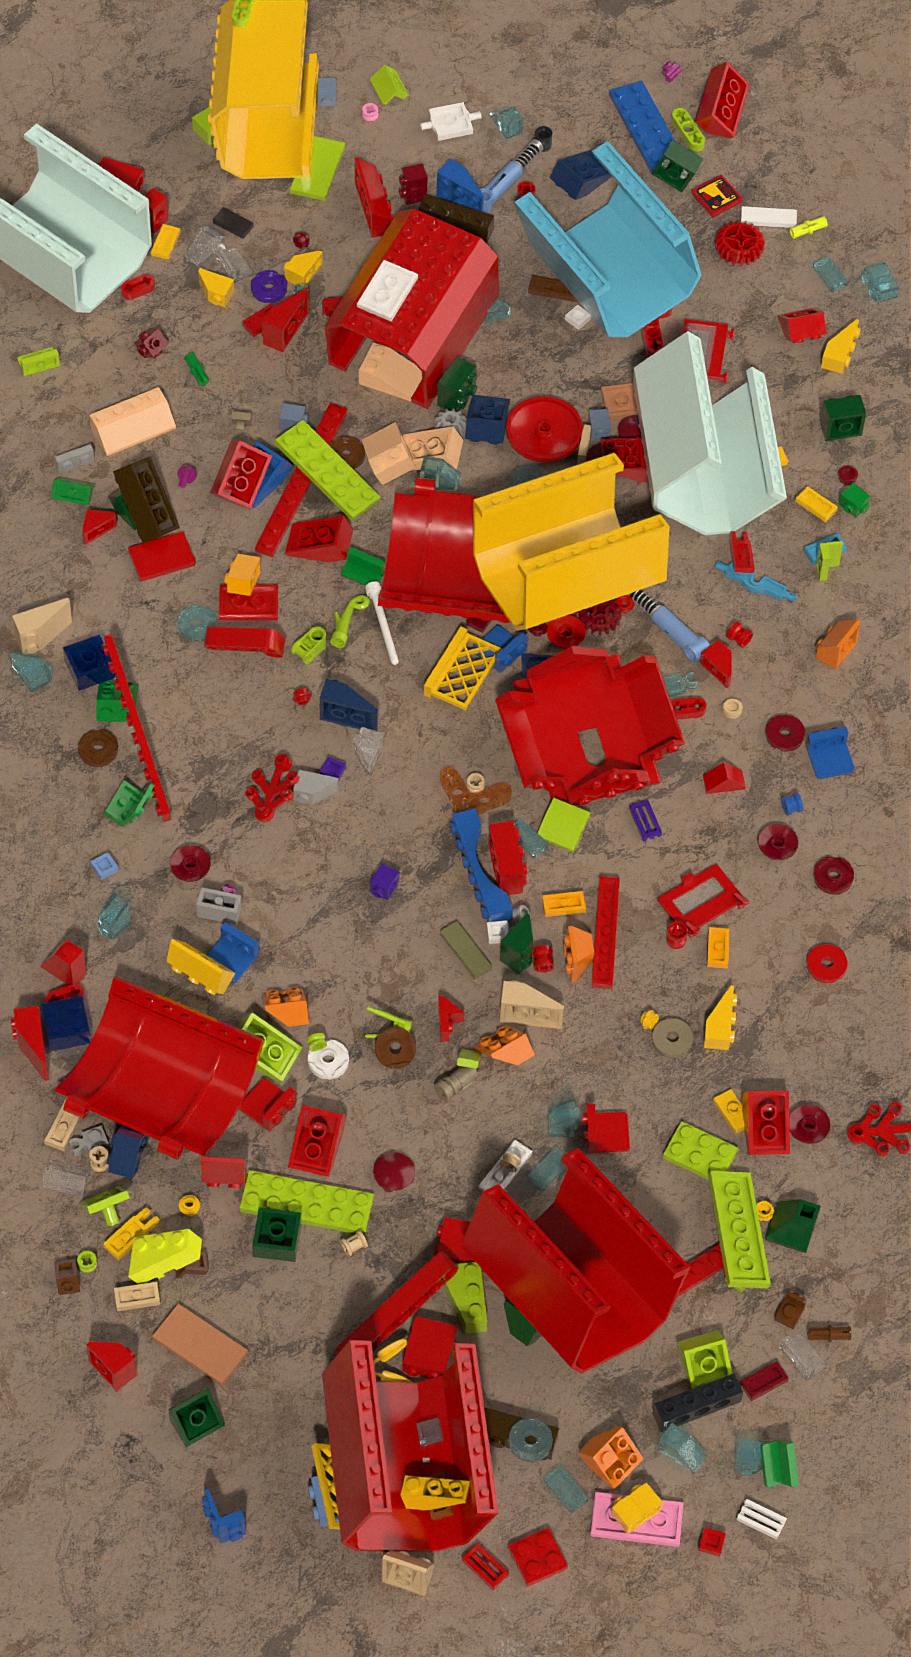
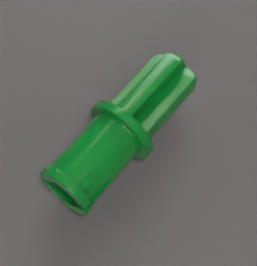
[184,352,209,387]

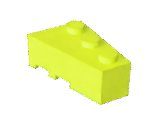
[128,1229,202,1284]

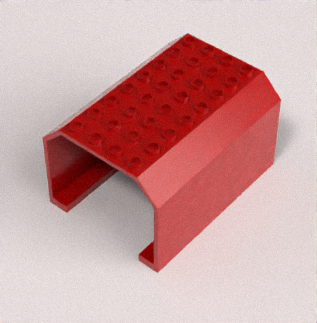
[324,209,500,409]
[461,1148,690,1374]
[322,1340,498,1552]

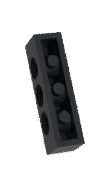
[652,1373,743,1433]

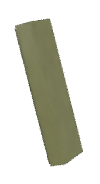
[440,921,492,979]

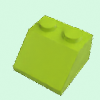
[677,1330,732,1389]

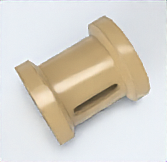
[89,1146,109,1172]
[340,1230,368,1257]

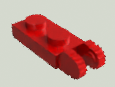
[730,532,755,573]

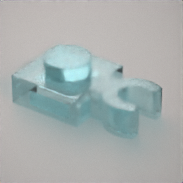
[663,672,698,698]

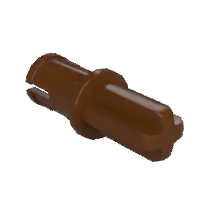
[807,1325,852,1342]

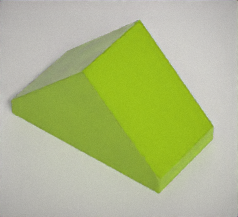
[192,107,213,145]

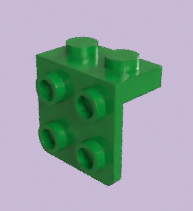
[96,681,139,722]
[103,780,154,827]

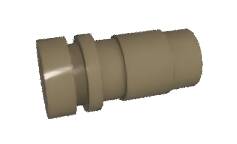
[434,1067,478,1101]

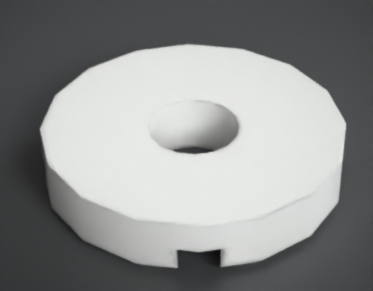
[307,1039,349,1080]

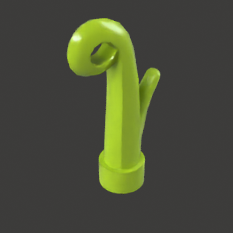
[330,595,370,648]

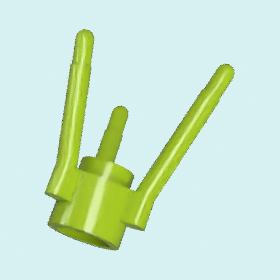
[365,1006,412,1039]

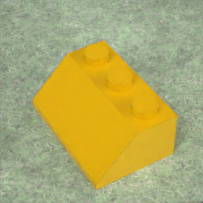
[166,939,235,995]

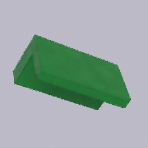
[51,476,96,505]
[341,547,385,586]
[760,1438,799,1488]

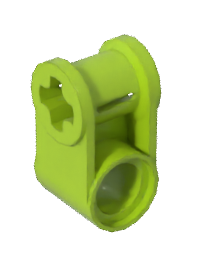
[291,627,327,665]

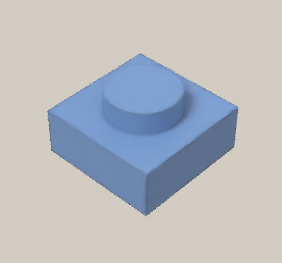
[90,852,119,880]

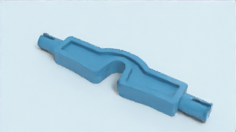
[715,561,798,602]

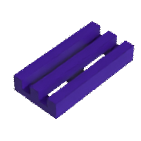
[629,800,662,842]

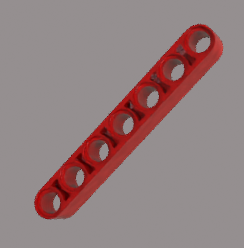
[334,1252,459,1356]

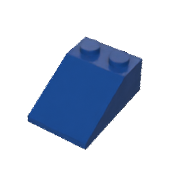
[252,441,293,508]

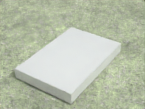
[357,260,418,321]

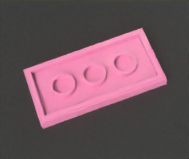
[590,1492,684,1547]

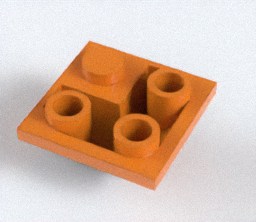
[563,926,594,982]
[262,987,309,1027]
[474,1026,535,1065]
[578,1426,644,1489]

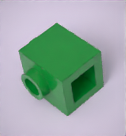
[839,483,871,518]

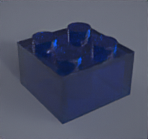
[63,634,116,691]
[41,996,91,1052]

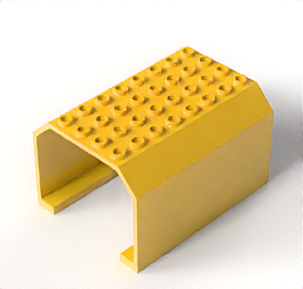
[208,0,319,179]
[473,453,670,630]

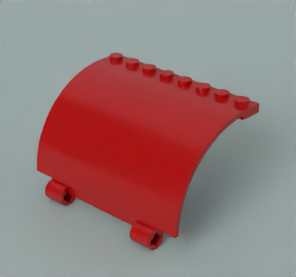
[378,477,510,623]
[54,976,265,1160]

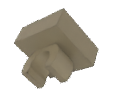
[231,411,252,433]

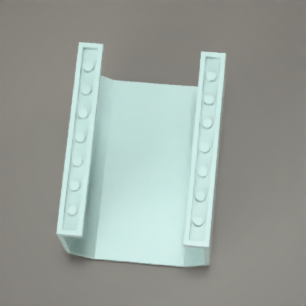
[0,123,152,313]
[633,331,787,535]

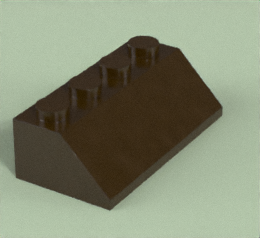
[113,456,180,543]

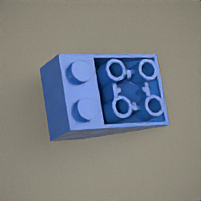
[436,159,484,212]

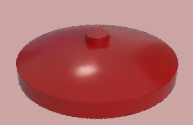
[506,396,583,463]

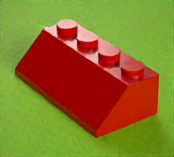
[695,62,750,138]
[354,158,395,238]

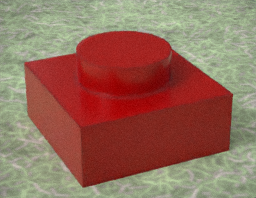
[698,1527,726,1557]

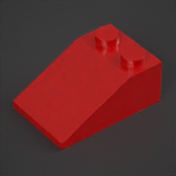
[261,288,309,353]
[285,515,353,562]
[10,1006,49,1081]
[742,1090,790,1155]
[288,1105,347,1177]
[201,1157,247,1188]

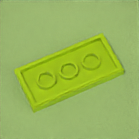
[290,136,345,201]

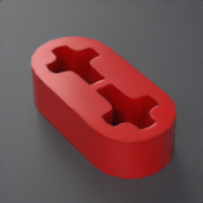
[121,274,155,300]
[671,697,707,719]
[45,984,84,1012]

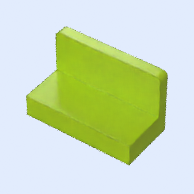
[370,65,409,105]
[17,347,60,376]
[816,541,843,581]

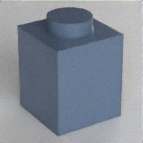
[318,78,336,107]
[279,403,309,431]
[588,409,611,440]

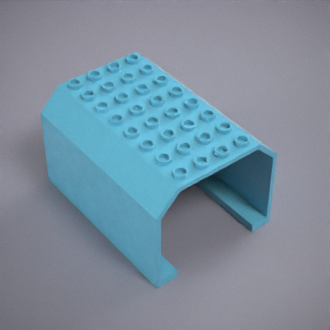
[515,141,702,337]

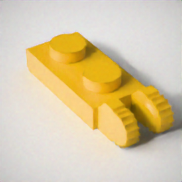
[103,1208,160,1261]

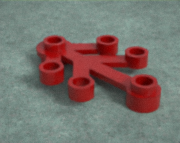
[245,754,300,823]
[847,1102,911,1157]

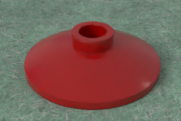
[547,615,586,649]

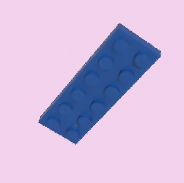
[609,81,676,173]

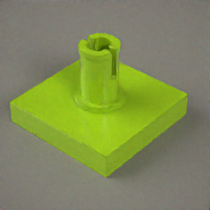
[80,1186,130,1226]

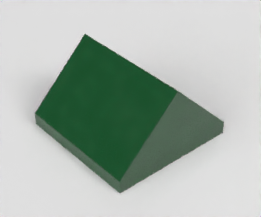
[169,1388,225,1447]

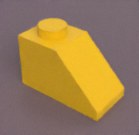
[283,250,323,289]
[198,268,234,307]

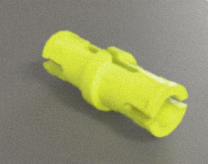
[789,216,828,239]

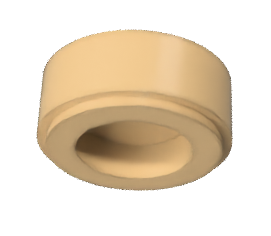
[722,698,743,719]

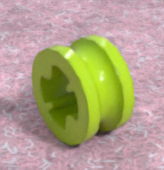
[307,1033,327,1051]
[77,1251,97,1273]

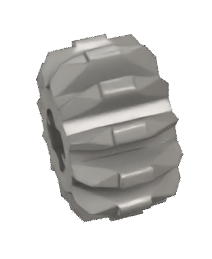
[435,408,466,437]

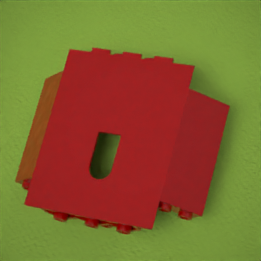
[495,646,685,806]

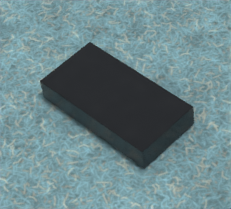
[213,207,254,239]

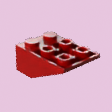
[601,438,649,482]

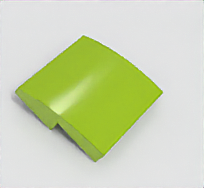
[537,798,591,852]

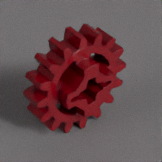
[579,600,622,636]

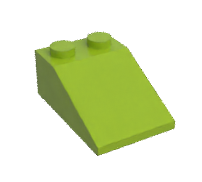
[237,1013,302,1082]

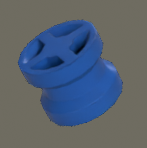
[781,792,803,816]

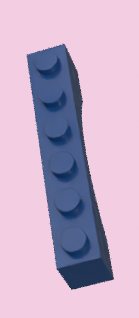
[449,808,513,922]

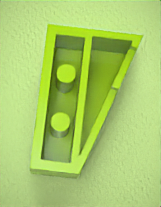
[443,1262,488,1334]

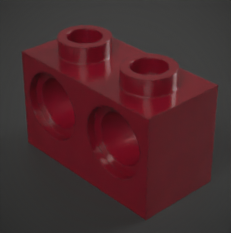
[399,163,428,205]

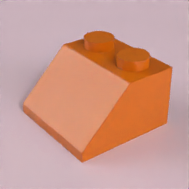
[816,620,861,670]

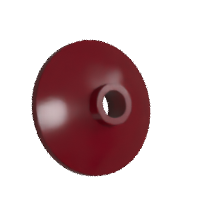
[758,824,799,860]
[170,845,211,882]
[790,1105,830,1144]

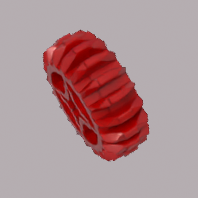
[715,220,765,266]

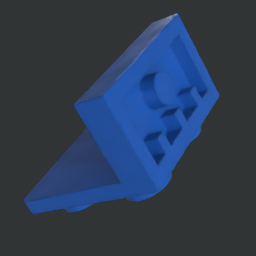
[207,922,259,983]

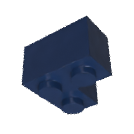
[107,1125,149,1179]

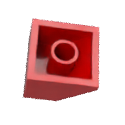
[777,308,827,343]
[86,1341,137,1392]

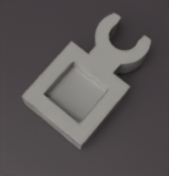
[69,1126,109,1156]

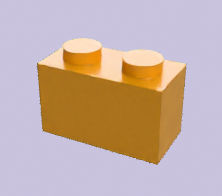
[225,554,261,596]

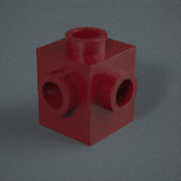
[134,328,169,358]

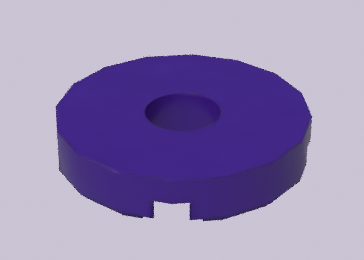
[251,270,288,303]

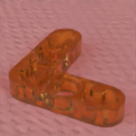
[440,767,512,815]

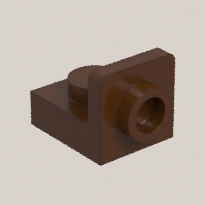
[174,1251,209,1279]
[54,1259,80,1295]
[774,1291,807,1330]

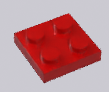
[508,1527,568,1587]

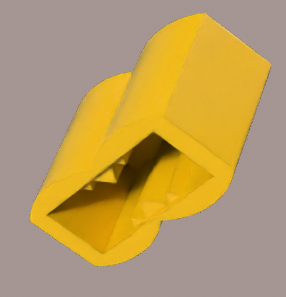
[611,1483,663,1534]

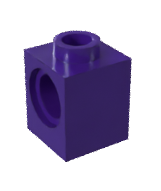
[370,863,400,901]

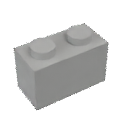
[196,887,242,925]

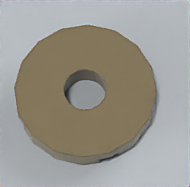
[652,1018,693,1058]

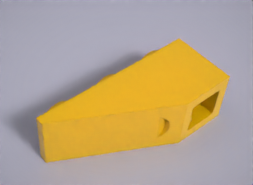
[821,319,861,374]
[704,985,737,1050]
[401,1475,470,1510]

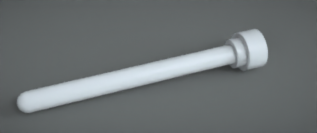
[365,582,399,665]

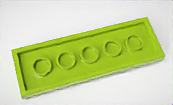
[274,420,381,521]
[240,1170,374,1235]
[708,1171,771,1288]

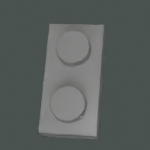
[55,444,94,474]

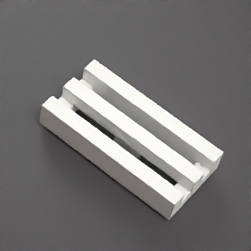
[737,1499,787,1540]

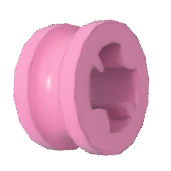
[362,103,378,122]

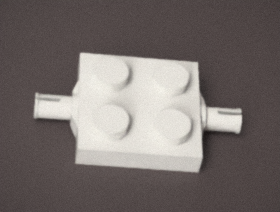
[420,102,482,141]

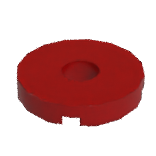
[806,944,848,983]

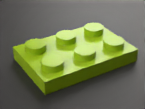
[663,1121,738,1180]

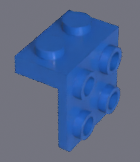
[473,626,528,673]
[806,727,855,779]
[201,1488,246,1544]

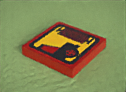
[691,174,743,218]

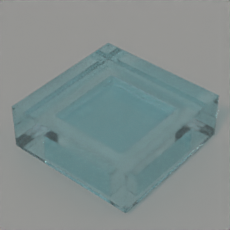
[417,1418,443,1446]

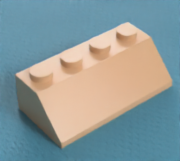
[90,387,176,456]

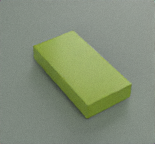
[457,1049,482,1069]

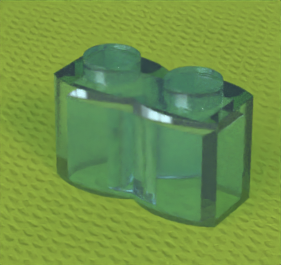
[862,262,899,303]

